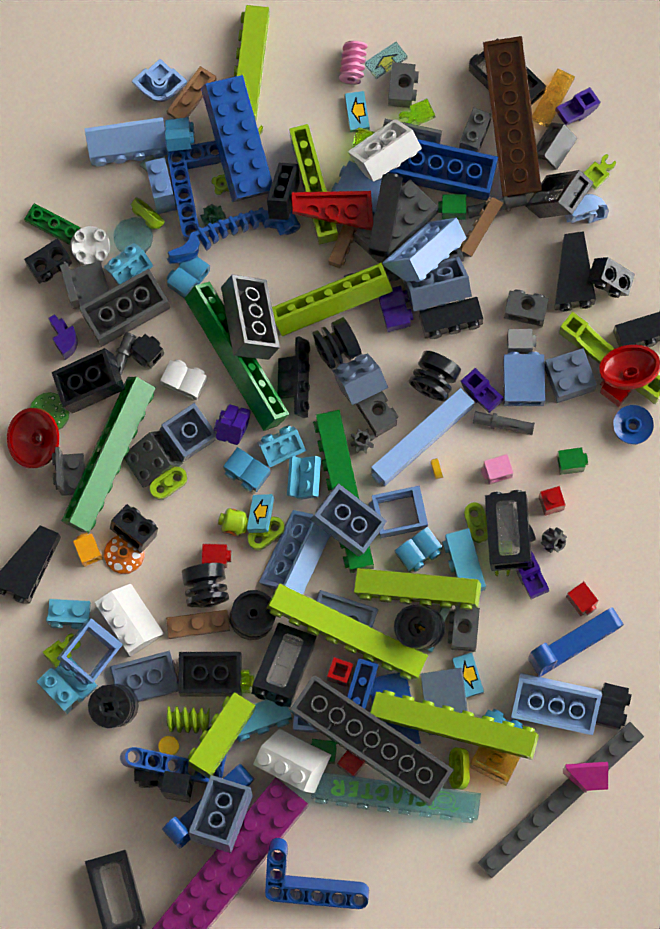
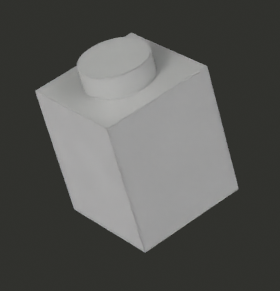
[507,329,536,354]

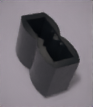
[595,683,632,730]

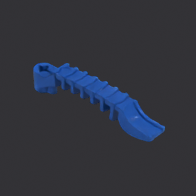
[167,207,301,264]

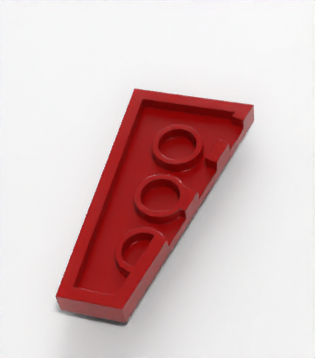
[291,191,373,231]

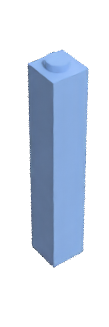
[371,388,474,486]

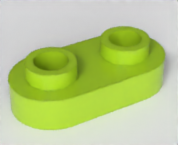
[131,197,165,230]
[150,467,187,500]
[464,502,488,543]
[248,516,285,550]
[449,747,470,790]

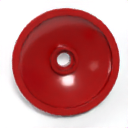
[599,345,660,390]
[7,408,59,469]

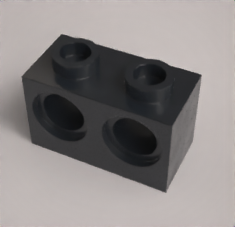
[24,238,72,284]
[588,257,635,298]
[110,504,158,553]

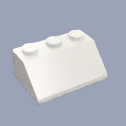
[347,119,422,182]
[94,584,164,657]
[253,729,331,793]

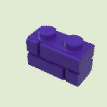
[214,404,251,445]

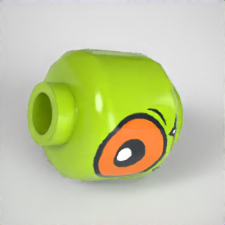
[218,508,249,537]

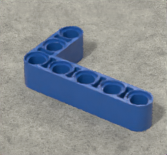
[167,141,221,242]
[528,607,624,677]
[120,726,227,784]
[162,764,255,849]
[265,838,369,909]

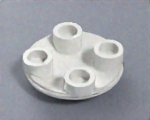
[71,226,110,265]

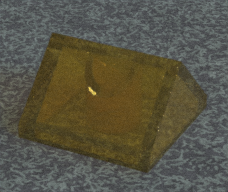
[469,746,520,786]

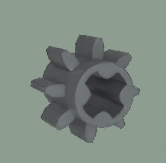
[350,428,375,454]
[541,527,567,553]

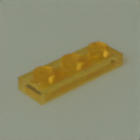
[533,68,575,128]

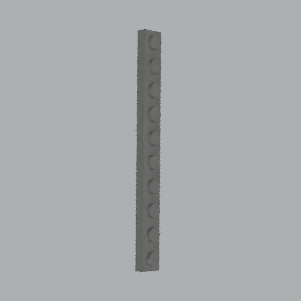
[478,722,644,878]

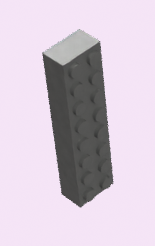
[290,675,454,806]

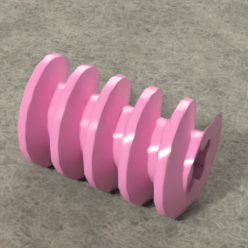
[339,41,367,84]

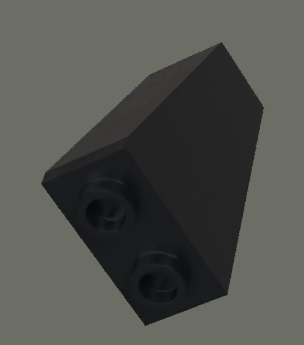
[369,173,402,258]
[554,231,596,312]
[0,525,61,604]

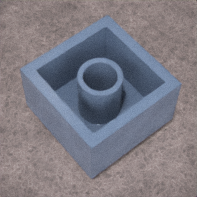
[545,348,597,403]
[332,353,388,405]
[159,403,216,463]

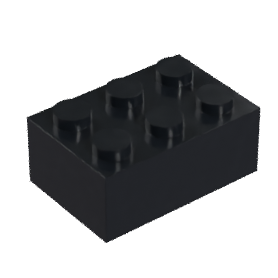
[52,348,125,414]
[178,652,242,697]

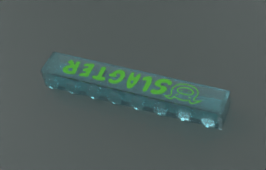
[311,773,481,823]

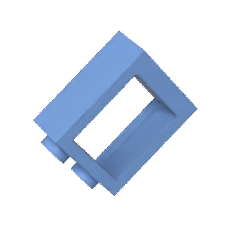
[369,485,428,539]
[57,618,123,684]

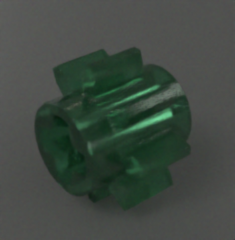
[200,204,226,227]

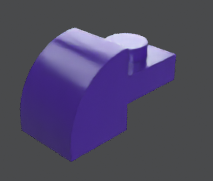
[555,87,601,126]
[48,314,78,360]
[461,368,504,413]
[516,551,549,599]

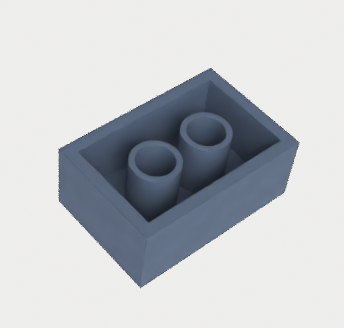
[403,257,472,311]
[310,483,387,557]
[189,775,253,853]

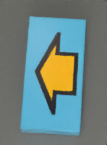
[345,91,370,132]
[247,494,274,533]
[452,653,484,698]

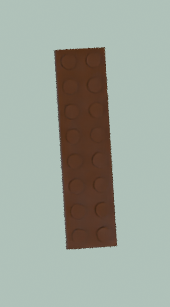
[483,36,542,197]

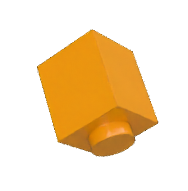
[73,533,103,567]

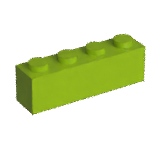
[188,692,255,779]

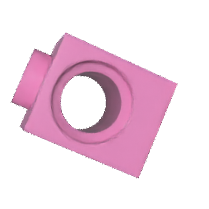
[481,454,513,485]

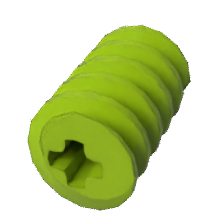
[167,706,210,734]

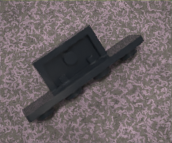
[277,336,310,418]

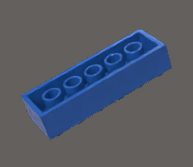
[201,75,272,202]
[385,139,498,201]

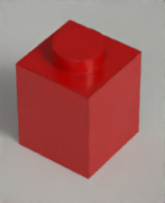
[600,380,632,407]
[539,486,566,516]
[202,544,232,568]
[566,581,599,616]
[327,657,353,687]
[337,751,366,779]

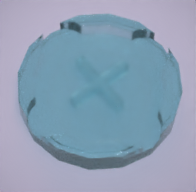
[113,217,153,253]

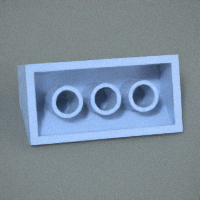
[84,117,168,166]
[383,218,466,282]
[259,510,331,594]
[511,673,602,735]

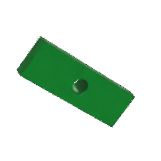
[24,203,81,246]

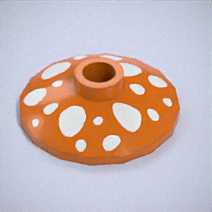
[104,535,144,574]

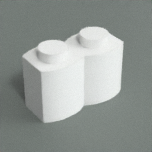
[160,359,207,400]

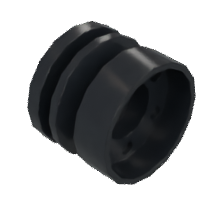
[312,317,362,370]
[409,350,461,402]
[182,563,229,608]
[394,605,445,649]
[88,684,139,728]

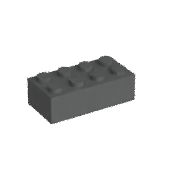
[354,180,438,265]
[79,268,170,347]
[221,275,280,360]

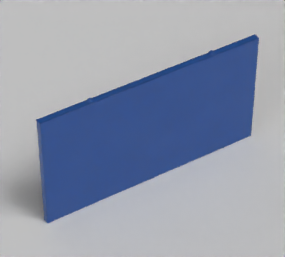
[371,672,421,744]

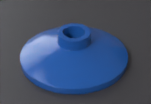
[613,405,654,445]

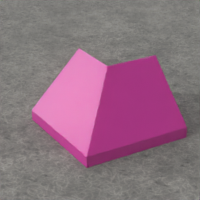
[563,762,608,793]

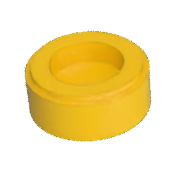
[430,458,443,479]
[158,736,180,756]

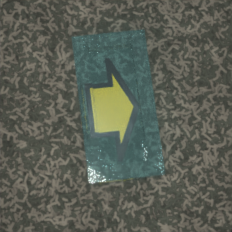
[365,41,408,79]

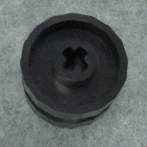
[230,590,276,640]

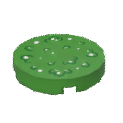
[30,392,70,430]

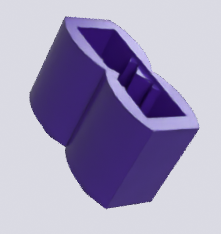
[378,286,414,332]

